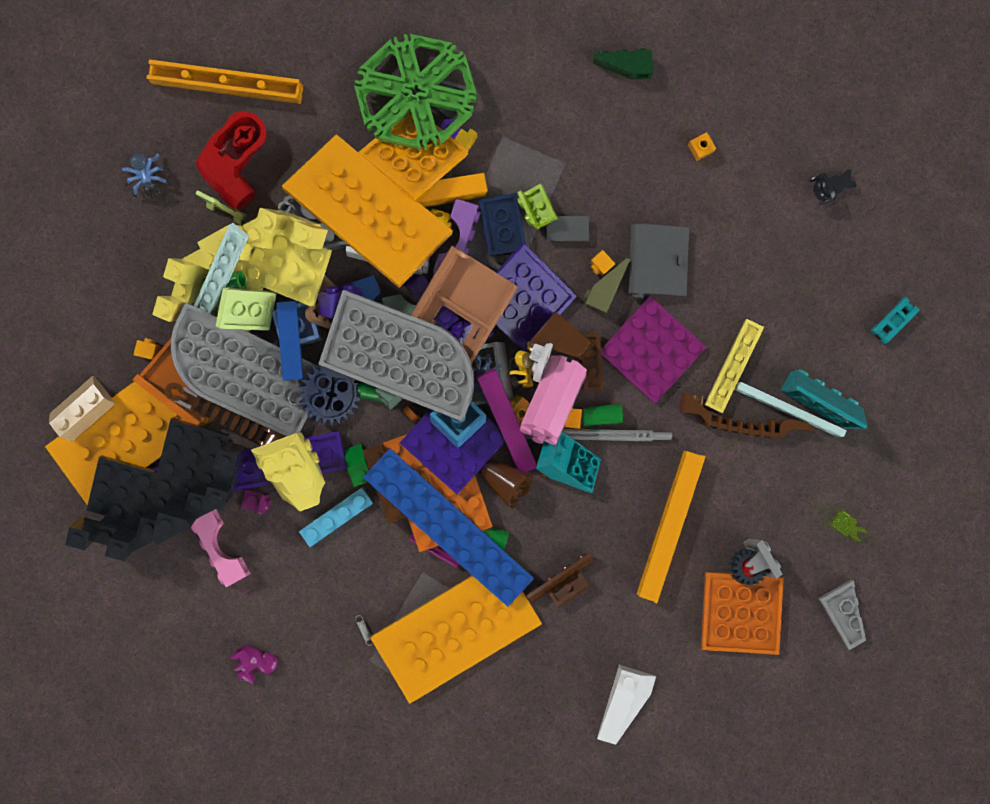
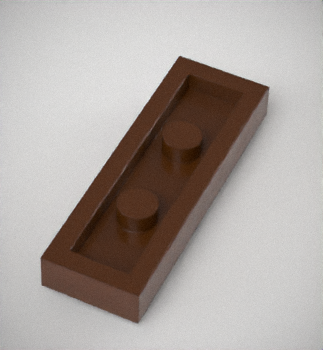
[582,333,604,392]

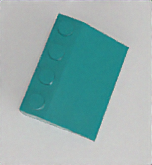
[780,369,868,429]

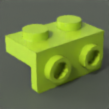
[517,184,558,229]

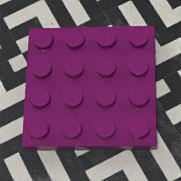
[601,296,707,404]

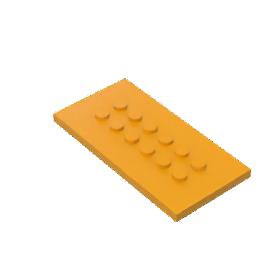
[282,134,453,288]
[45,382,212,505]
[370,575,542,704]

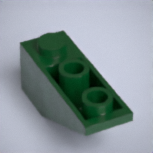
[593,48,653,80]

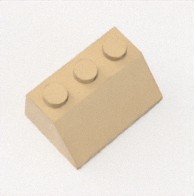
[49,376,116,442]

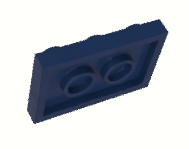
[479,193,526,257]

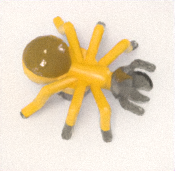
[507,340,537,391]

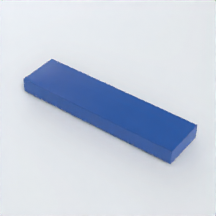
[276,301,303,381]

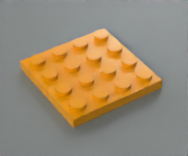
[358,111,468,201]

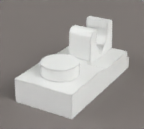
[529,343,553,382]

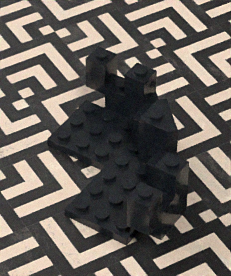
[65,418,244,561]

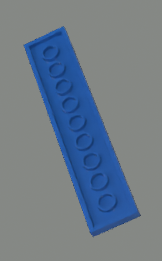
[363,448,534,607]

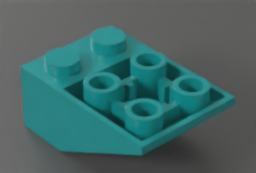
[536,432,601,493]

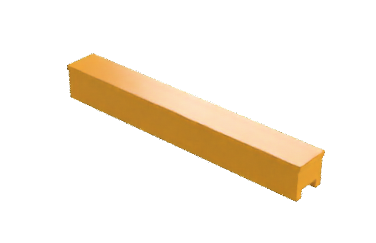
[146,60,304,104]
[416,173,488,207]
[636,451,706,604]

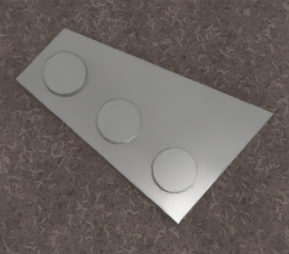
[818,579,866,650]

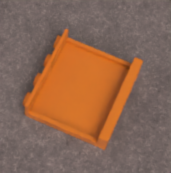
[132,339,207,426]

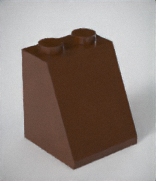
[530,312,594,361]

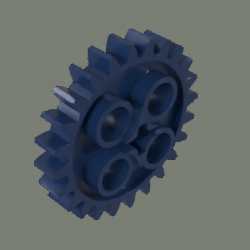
[298,365,361,425]

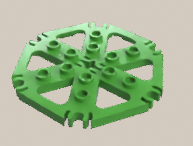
[354,34,477,150]

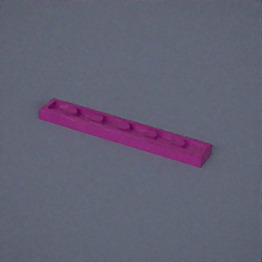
[477,368,537,472]

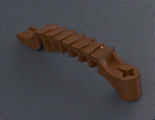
[165,383,284,446]
[679,393,813,438]

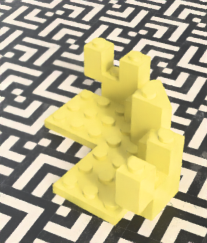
[152,208,332,333]

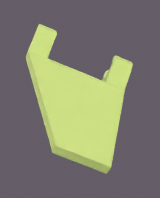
[195,190,246,225]

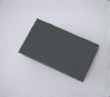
[547,216,589,241]

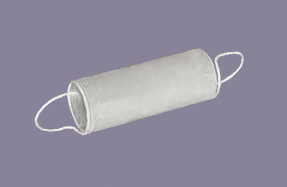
[355,615,373,646]

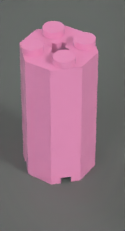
[519,356,587,445]

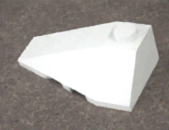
[597,665,656,745]

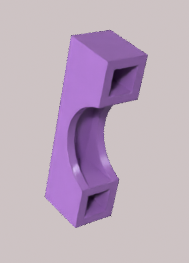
[433,199,481,275]

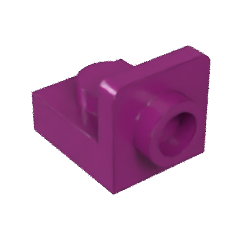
[241,489,271,514]

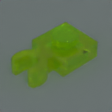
[829,509,867,542]

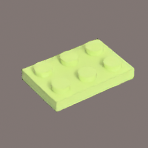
[216,287,277,331]

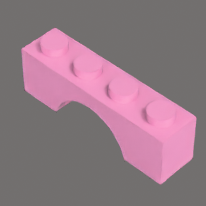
[191,509,251,587]

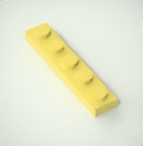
[704,319,764,413]

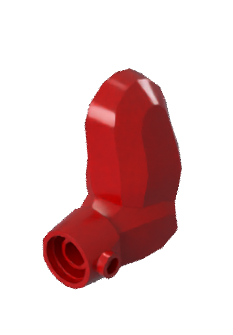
[196,111,267,212]

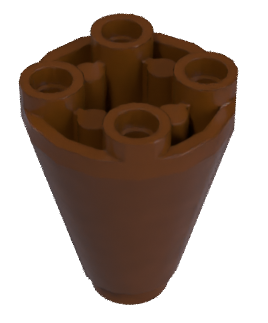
[479,460,534,509]

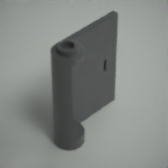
[628,224,689,299]

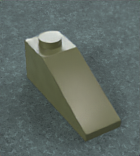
[583,258,630,314]

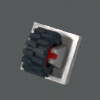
[728,538,783,585]

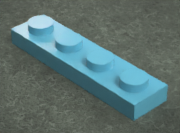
[299,487,373,547]

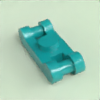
[870,296,919,344]

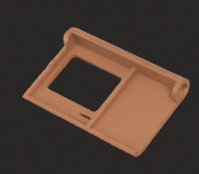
[411,246,518,364]

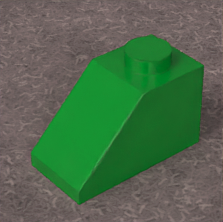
[344,443,369,487]

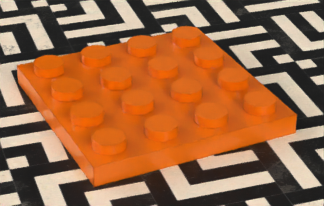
[701,572,784,655]

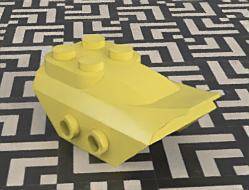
[251,433,325,511]

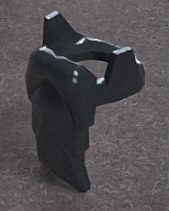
[809,169,857,205]

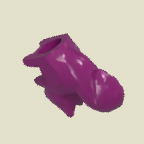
[230,644,278,684]

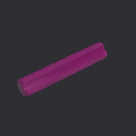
[409,533,460,568]

